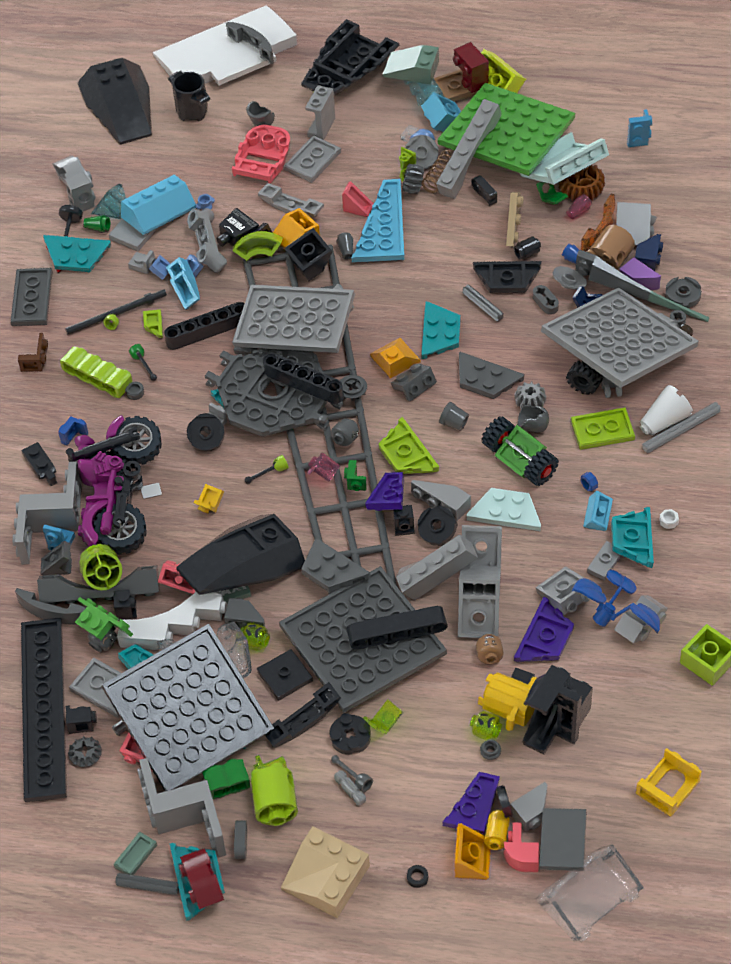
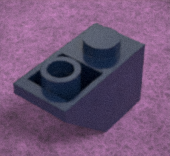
[635,234,664,271]

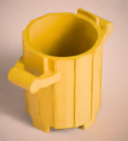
[478,672,537,731]

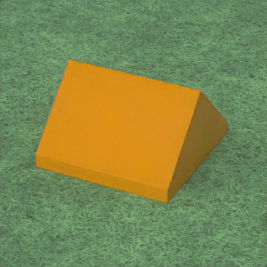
[455,823,490,880]

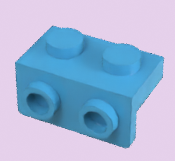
[627,109,653,148]

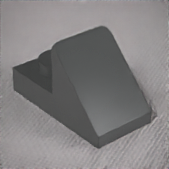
[41,541,72,576]

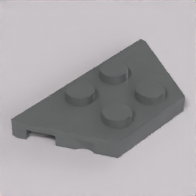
[459,352,525,399]
[301,538,371,592]

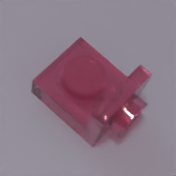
[307,453,340,482]

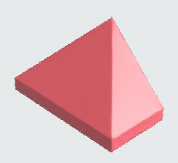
[342,181,374,217]

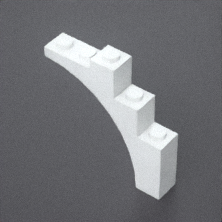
[117,591,227,651]

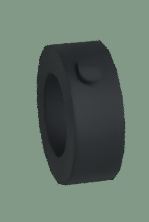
[407,865,428,888]

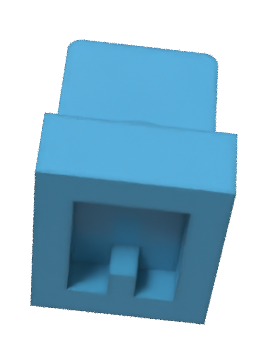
[43,525,76,551]

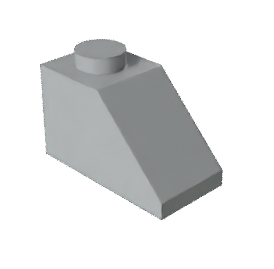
[510,782,548,833]

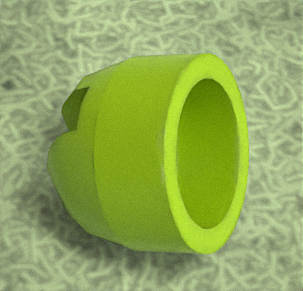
[103,314,119,330]

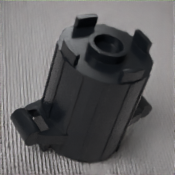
[168,70,211,121]

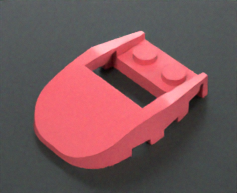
[232,125,290,183]

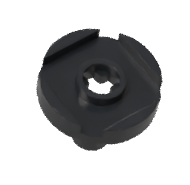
[187,413,225,452]
[418,506,458,546]
[330,713,371,755]

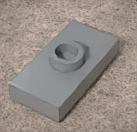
[587,541,622,581]

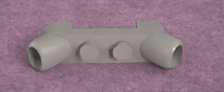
[187,208,227,273]

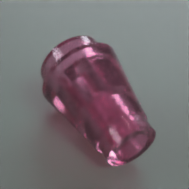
[566,194,592,219]

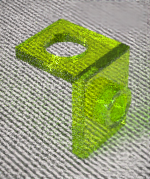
[363,700,403,734]

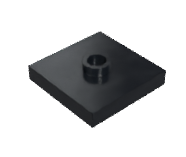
[257,649,313,701]

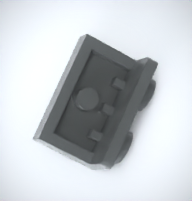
[391,363,437,401]

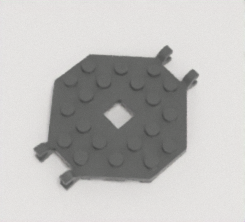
[205,348,343,437]

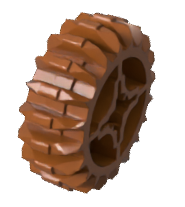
[559,164,605,202]

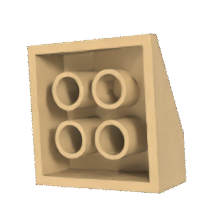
[281,826,370,918]

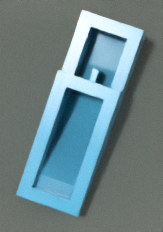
[166,257,200,310]

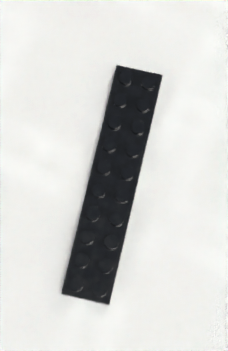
[21,618,67,803]

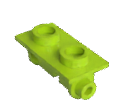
[399,147,416,181]

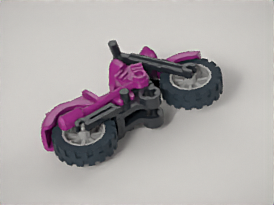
[66,415,162,555]

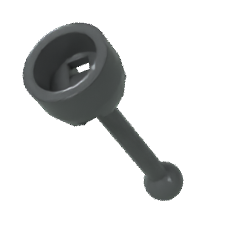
[331,755,373,792]

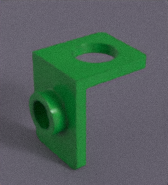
[536,181,568,204]

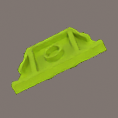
[378,417,439,474]

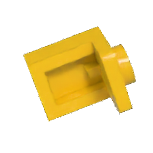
[193,484,224,514]

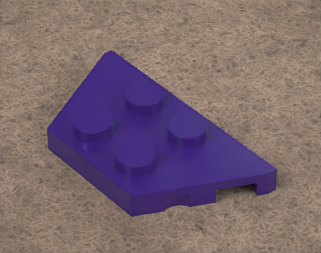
[514,597,574,662]

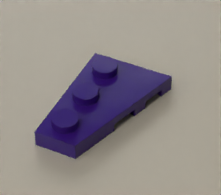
[365,472,404,511]

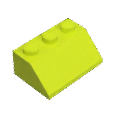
[481,49,526,93]

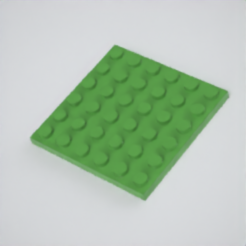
[438,83,575,176]

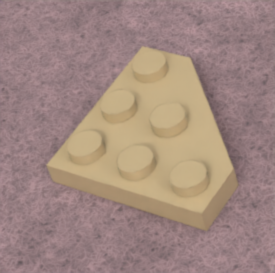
[506,192,524,246]

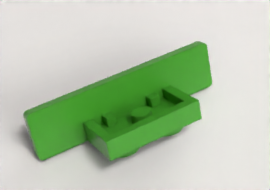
[75,597,133,640]

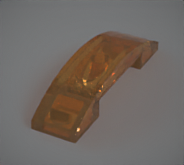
[581,193,615,252]

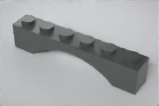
[37,565,160,605]

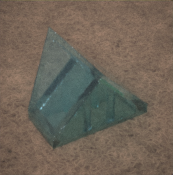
[91,183,126,219]

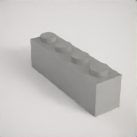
[396,534,478,600]

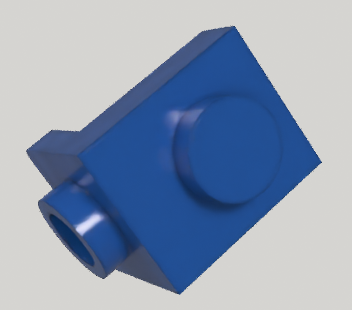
[58,416,89,446]

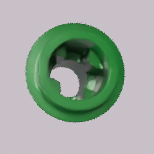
[84,215,111,232]

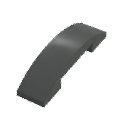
[226,22,274,64]
[15,588,86,624]

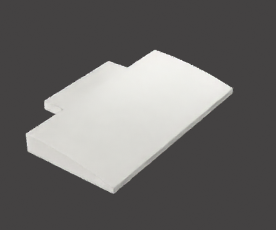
[153,6,297,85]

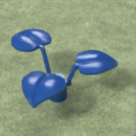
[572,570,660,633]

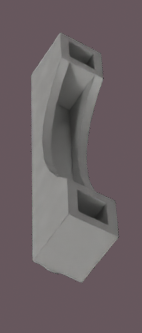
[436,99,502,199]

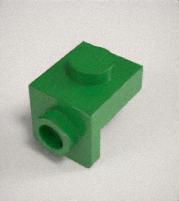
[344,460,367,491]

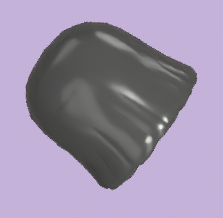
[246,101,275,126]
[517,405,549,433]

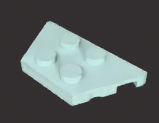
[467,488,541,531]

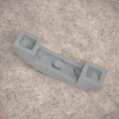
[258,183,324,218]

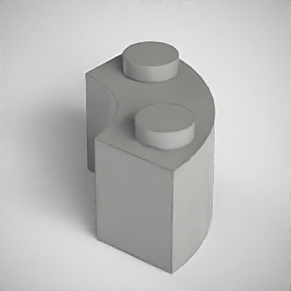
[53,155,92,183]
[614,595,668,643]

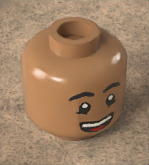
[476,634,504,664]

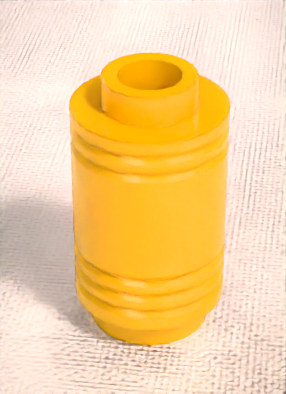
[484,810,510,850]

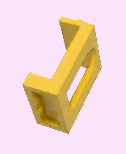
[636,748,702,817]

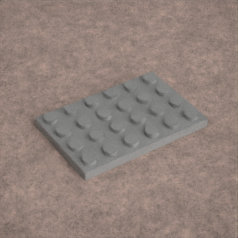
[232,285,355,353]

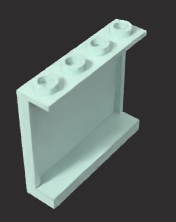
[520,132,609,185]

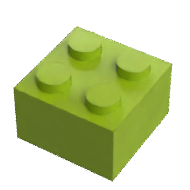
[680,624,731,686]

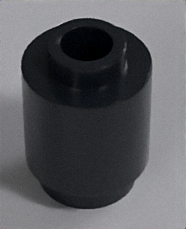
[514,236,541,259]

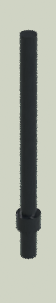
[65,289,167,335]

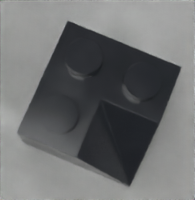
[285,228,332,282]

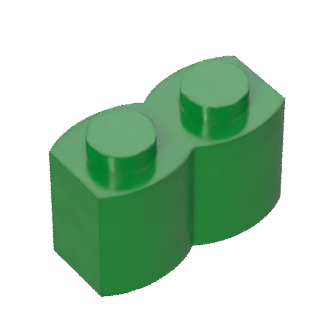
[202,759,251,799]

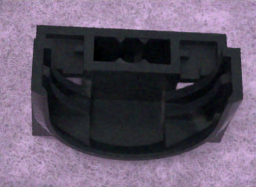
[522,665,593,755]

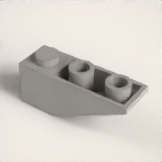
[411,480,471,521]

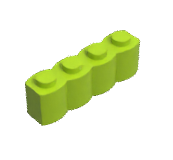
[60,346,133,398]

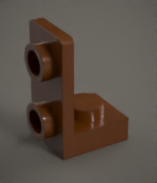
[18,333,48,372]

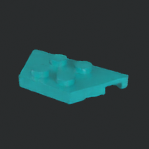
[43,235,111,272]
[421,301,461,359]
[611,507,654,568]
[169,843,225,921]

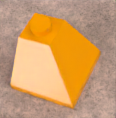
[370,338,421,379]

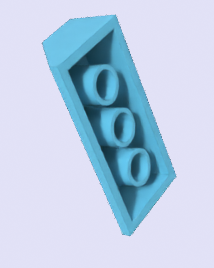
[121,174,196,235]

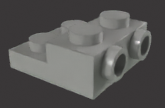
[536,567,591,615]

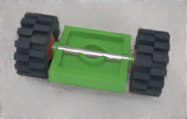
[481,416,559,486]

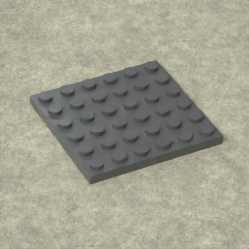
[279,566,447,713]

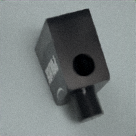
[216,208,259,247]

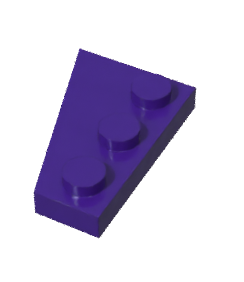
[442,772,500,835]

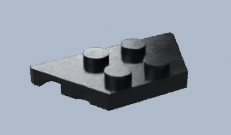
[473,261,542,293]

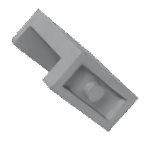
[306,86,335,140]

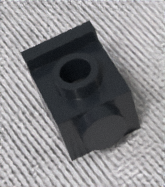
[393,505,415,536]
[113,589,137,621]
[66,705,97,734]

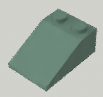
[383,45,439,85]

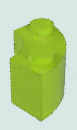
[232,231,283,261]

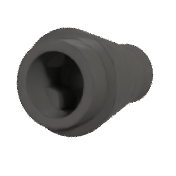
[336,232,353,260]

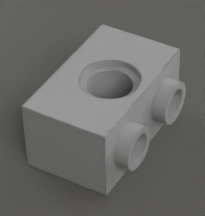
[64,172,96,212]

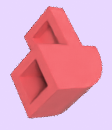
[504,823,539,872]

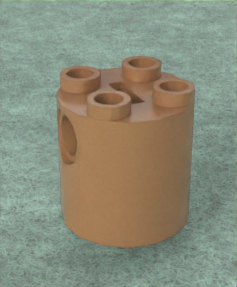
[587,225,635,270]

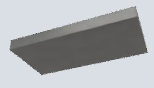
[11,268,52,326]

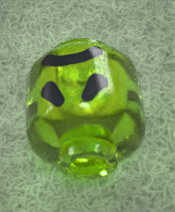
[239,622,270,651]
[470,711,502,741]

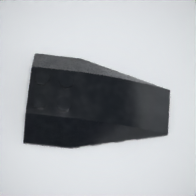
[301,19,400,95]
[77,58,152,145]

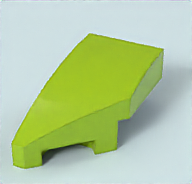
[143,309,163,338]

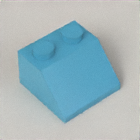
[421,92,461,132]

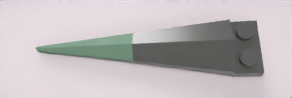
[575,250,709,322]

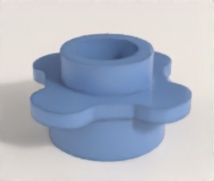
[196,194,215,210]

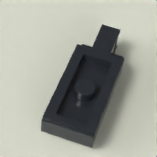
[21,442,57,486]

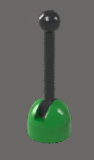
[129,344,157,381]

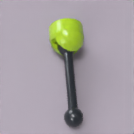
[245,455,289,484]

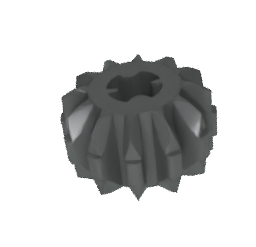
[402,164,424,194]

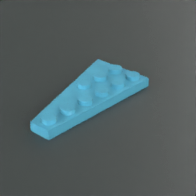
[351,179,405,262]

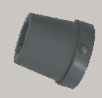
[439,402,469,431]

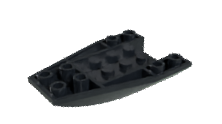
[176,514,305,595]

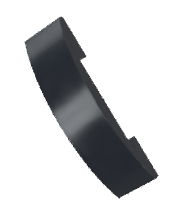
[265,682,341,748]

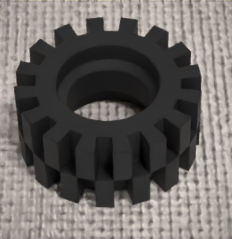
[566,360,603,395]

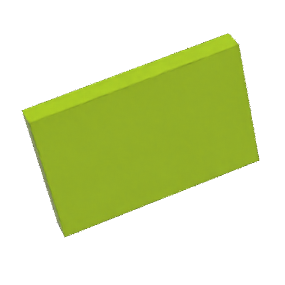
[571,407,635,450]

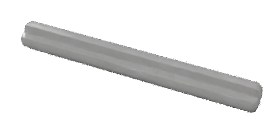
[642,402,721,453]

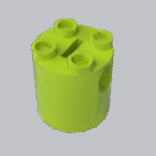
[79,544,122,590]
[251,762,298,826]

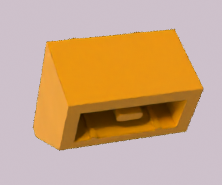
[273,208,320,249]

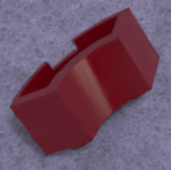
[178,848,224,909]

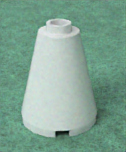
[640,385,693,436]

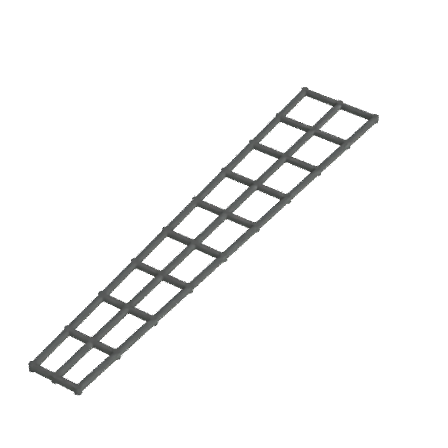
[243,245,397,595]

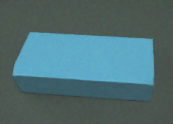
[583,491,613,531]

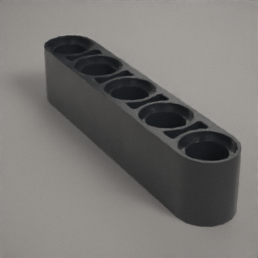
[164,302,245,350]
[263,353,344,404]
[346,606,448,649]

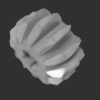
[514,381,546,408]

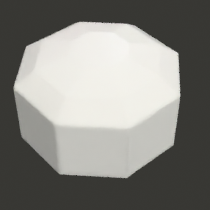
[659,509,679,529]

